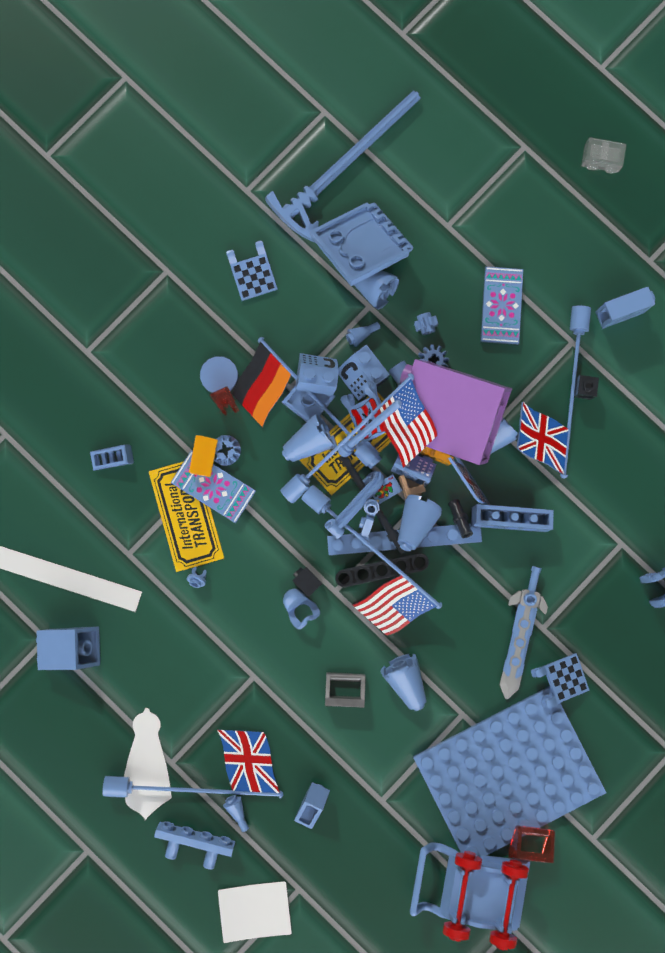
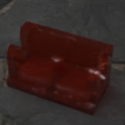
[210,386,240,415]

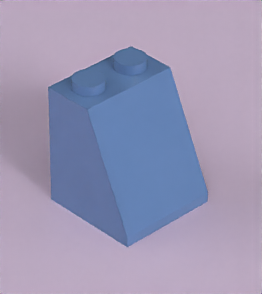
[36,627,100,670]

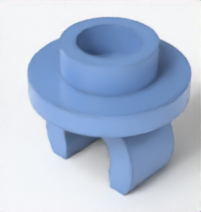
[187,567,206,588]

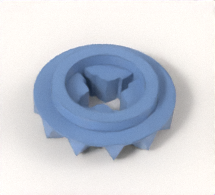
[214,435,241,466]

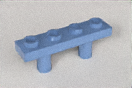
[154,822,235,869]

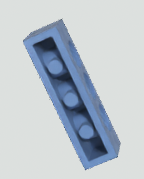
[471,504,553,532]

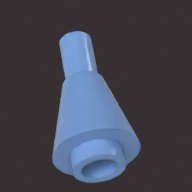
[346,322,380,347]
[223,795,249,832]

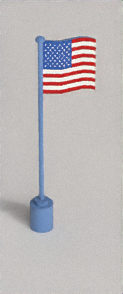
[280,373,438,503]
[301,485,442,635]

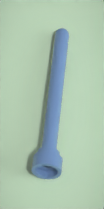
[338,400,402,457]

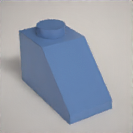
[294,782,330,829]

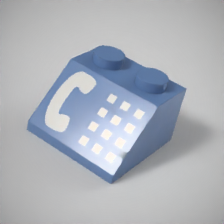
[391,454,437,487]

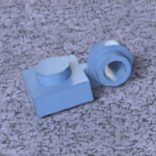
[359,499,380,538]

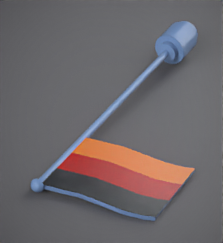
[232,337,382,469]

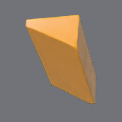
[189,435,218,477]

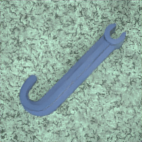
[324,471,384,539]

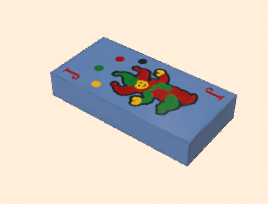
[369,474,403,508]

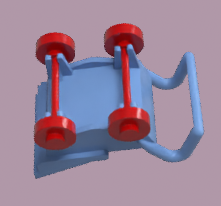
[410,842,530,950]

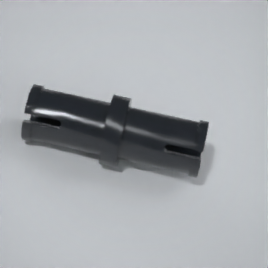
[448,499,473,539]

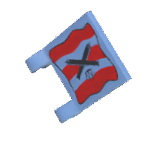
[340,382,386,443]

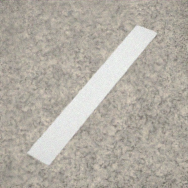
[0,546,142,612]

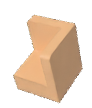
[398,475,426,499]

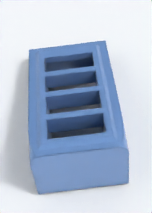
[90,445,134,471]

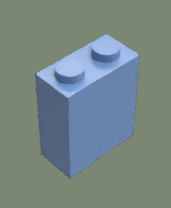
[595,287,655,329]

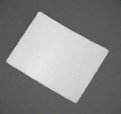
[218,882,292,943]

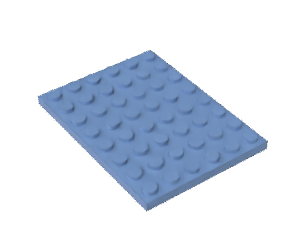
[413,686,606,858]

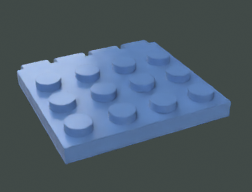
[310,202,413,286]

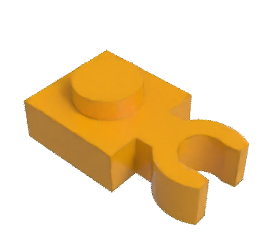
[420,447,454,466]

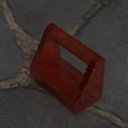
[509,825,555,863]

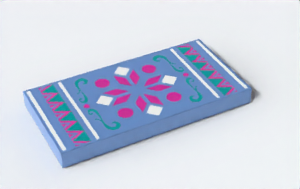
[480,267,523,345]
[171,451,256,523]

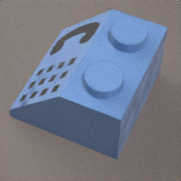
[338,345,390,401]
[295,353,339,396]

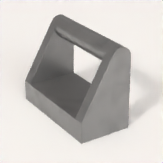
[325,672,365,708]

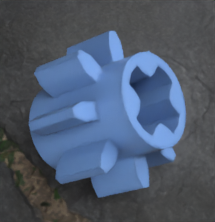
[414,312,438,335]

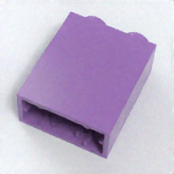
[400,359,512,465]

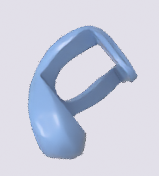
[283,589,320,629]

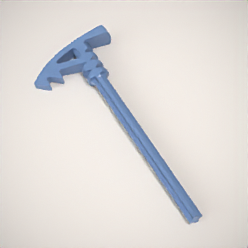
[265,90,421,242]

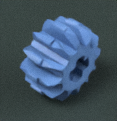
[418,345,449,368]

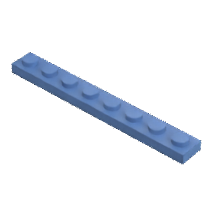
[327,524,482,555]

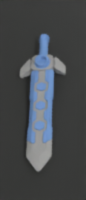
[500,566,548,699]

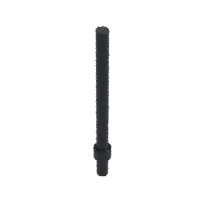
[339,456,406,554]

